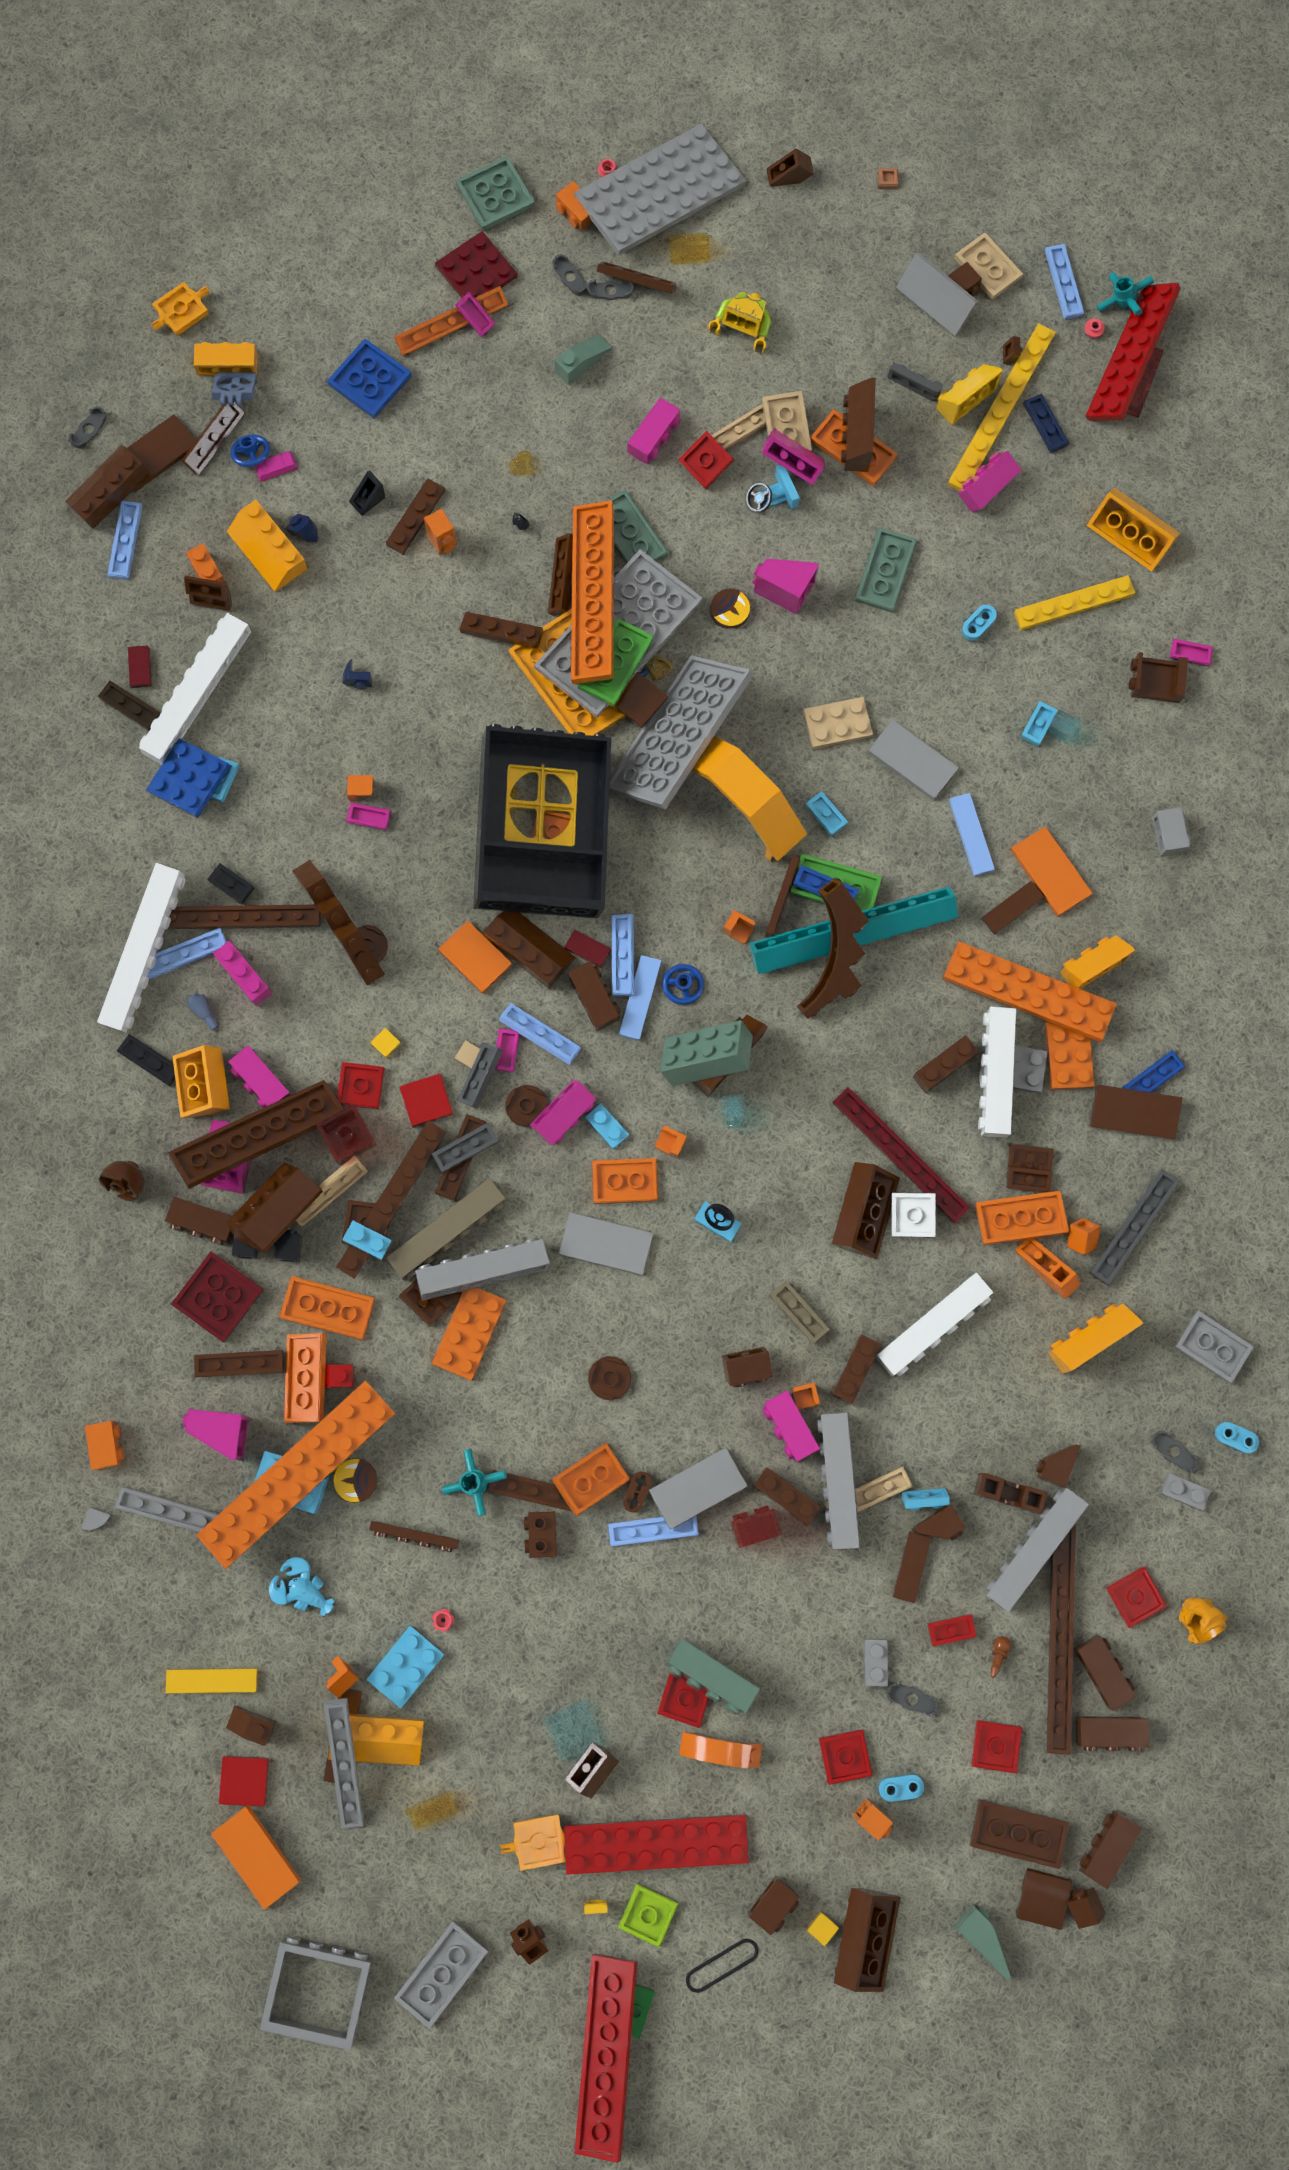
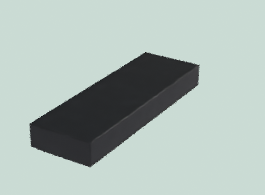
[117,1034,175,1087]

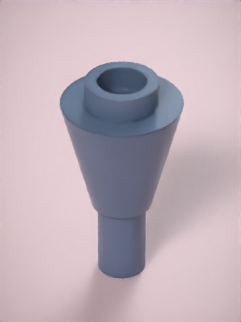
[186,993,218,1030]

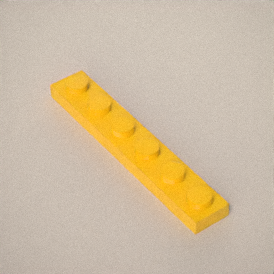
[1014,575,1135,630]

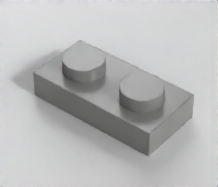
[1160,1473,1211,1511]
[864,1639,888,1686]

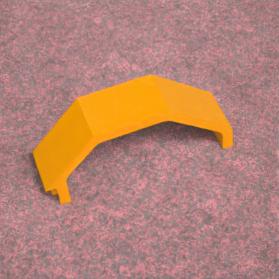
[692,736,807,861]

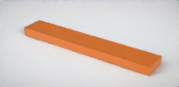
[393,286,508,356]

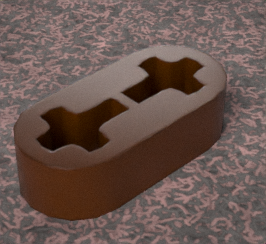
[623,1471,651,1512]

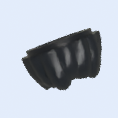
[512,513,530,530]

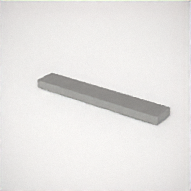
[114,1486,219,1532]
[324,1698,364,1829]

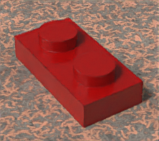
[927,1614,977,1646]

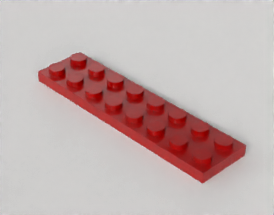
[1085,283,1181,421]
[564,1814,749,1875]
[574,1954,638,2163]

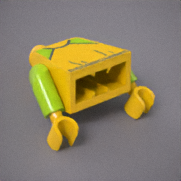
[708,292,771,353]

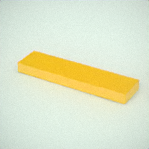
[166,1668,258,1693]

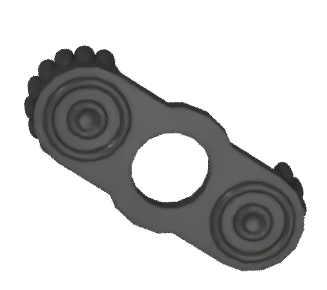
[552,254,587,296]
[587,279,634,300]
[69,406,106,448]
[1152,1431,1199,1472]
[886,1683,939,1716]

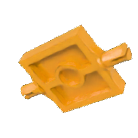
[151,282,210,336]
[500,1814,565,1871]

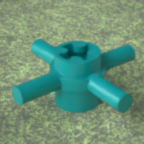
[1097,272,1154,316]
[442,1449,507,1516]

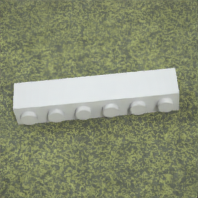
[978,1007,1016,1138]
[876,1272,993,1377]

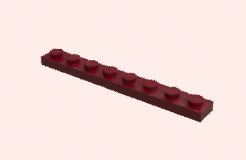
[832,1087,970,1224]

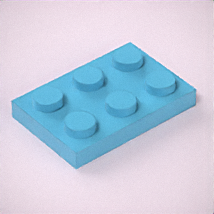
[366,1625,444,1709]

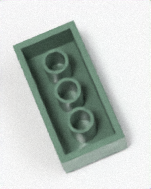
[660,1020,753,1086]
[664,1639,760,1715]

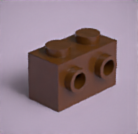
[722,1347,773,1387]
[524,1511,557,1558]
[565,1742,619,1799]
[748,1876,799,1935]

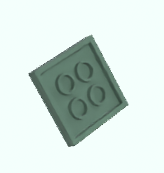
[455,156,535,231]

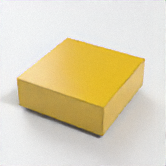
[370,1028,401,1058]
[584,1899,608,1914]
[806,1911,839,1947]

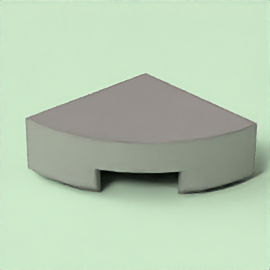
[81,1507,112,1530]

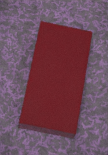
[128,645,152,688]
[564,929,611,968]

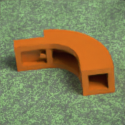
[679,1732,762,1768]

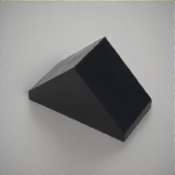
[349,471,386,516]

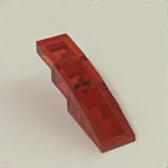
[1126,347,1164,418]

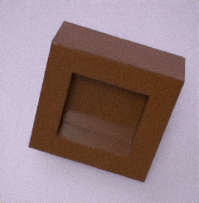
[1003,336,1022,365]

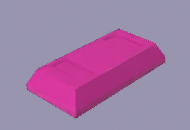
[455,292,495,337]
[254,451,298,482]
[1170,638,1213,666]
[346,803,391,830]
[495,1028,520,1072]

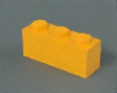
[194,342,258,375]

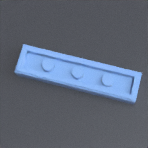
[1045,244,1084,320]
[108,501,142,580]
[949,793,995,877]
[612,914,634,997]
[148,928,227,979]
[619,955,661,1041]
[499,1003,582,1065]
[608,1516,699,1546]

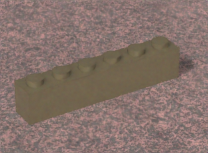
[386,1178,506,1280]

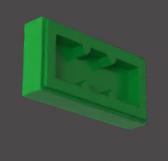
[631,1984,654,2039]

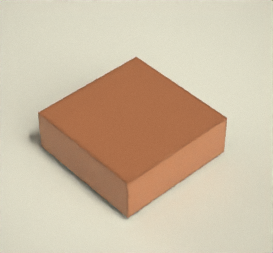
[878,168,898,189]

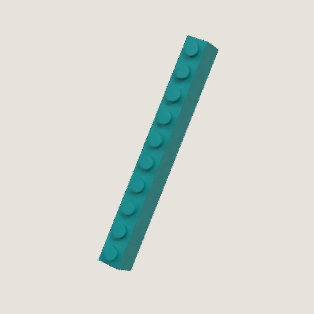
[749,886,958,974]

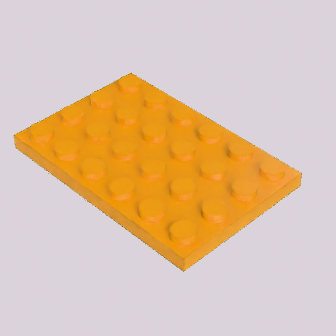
[508,608,626,736]

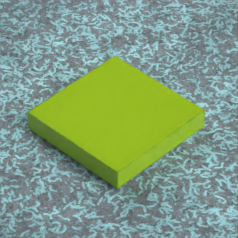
[618,1883,678,1948]

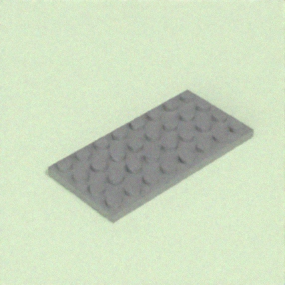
[574,124,746,256]
[534,549,703,718]
[609,655,754,809]

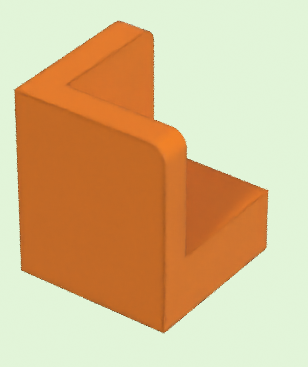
[347,775,375,802]
[723,910,756,944]
[655,1125,687,1158]
[1067,1218,1101,1255]
[791,1382,820,1410]
[326,1656,359,1698]

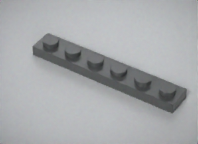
[1089,1169,1180,1286]

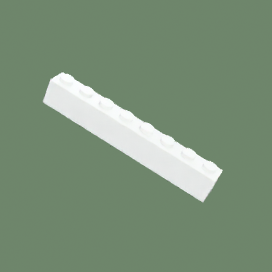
[139,613,251,765]
[97,863,185,1033]

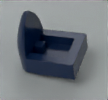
[285,514,318,542]
[342,659,372,690]

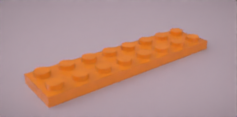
[942,941,1117,1043]

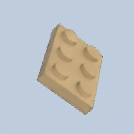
[954,233,1023,300]
[762,391,812,452]
[803,697,873,749]

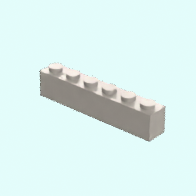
[415,1238,549,1301]
[818,1413,861,1550]
[986,1488,1089,1612]

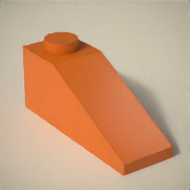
[1015,1239,1080,1299]

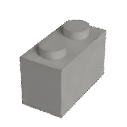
[1152,807,1191,856]

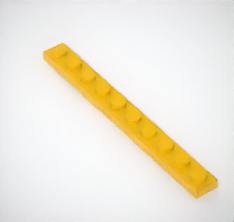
[947,323,1056,491]

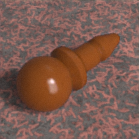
[991,1636,1012,1678]

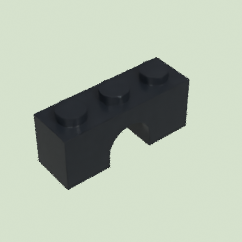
[232,1230,303,1263]

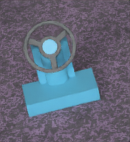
[746,465,800,512]
[694,1201,742,1242]

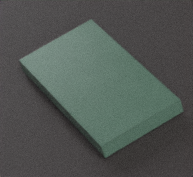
[606,490,668,564]
[855,527,917,613]

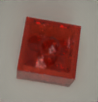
[316,1104,377,1166]
[729,1505,782,1548]

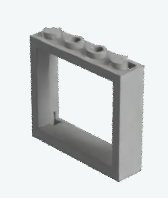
[260,1936,373,2050]

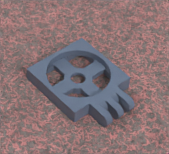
[211,372,257,406]

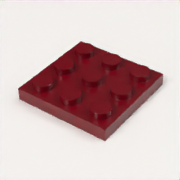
[435,231,518,299]
[171,1251,264,1343]

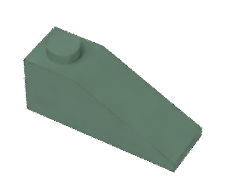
[554,334,612,386]
[954,1905,1011,1981]

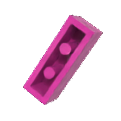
[627,397,681,464]
[762,428,824,485]
[958,451,1021,512]
[212,941,272,1006]
[228,1045,291,1108]
[530,1079,596,1145]
[762,1390,820,1462]

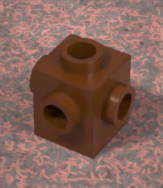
[510,1919,548,1965]

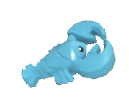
[269,1556,335,1616]

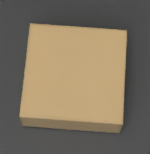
[454,1040,480,1069]

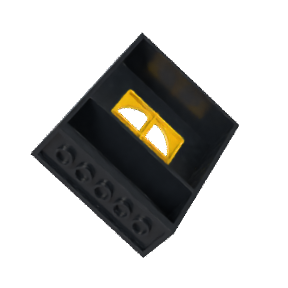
[473,724,612,918]

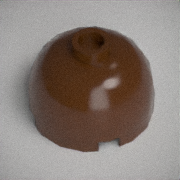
[98,1161,144,1202]

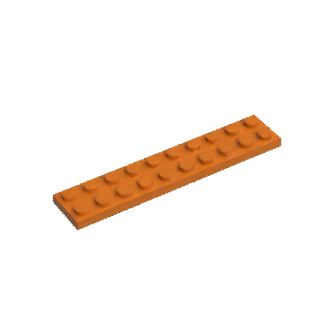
[571,500,614,684]
[196,1380,396,1569]

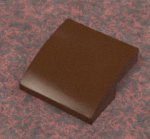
[184,576,232,611]
[1007,1144,1054,1192]
[399,1263,462,1327]
[1016,1868,1072,1930]

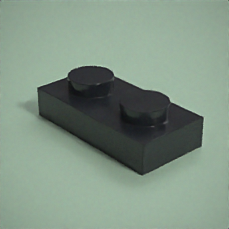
[207,863,255,905]

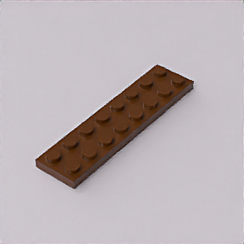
[168,1080,345,1189]

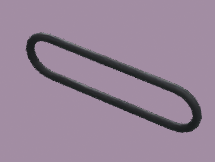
[686,1939,758,1993]

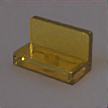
[668,233,710,264]
[405,1789,458,1831]

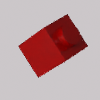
[325,1365,355,1388]

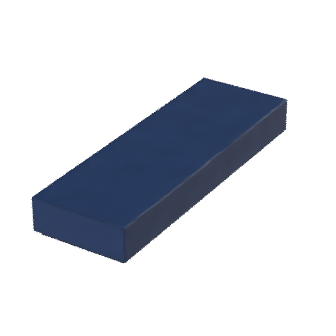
[1023,393,1069,454]

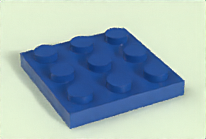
[327,339,412,419]
[146,738,231,818]

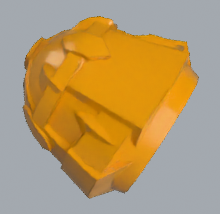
[1179,1597,1228,1645]

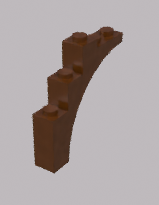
[292,860,385,986]
[797,878,869,1019]

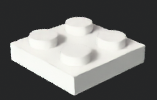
[892,1193,936,1237]

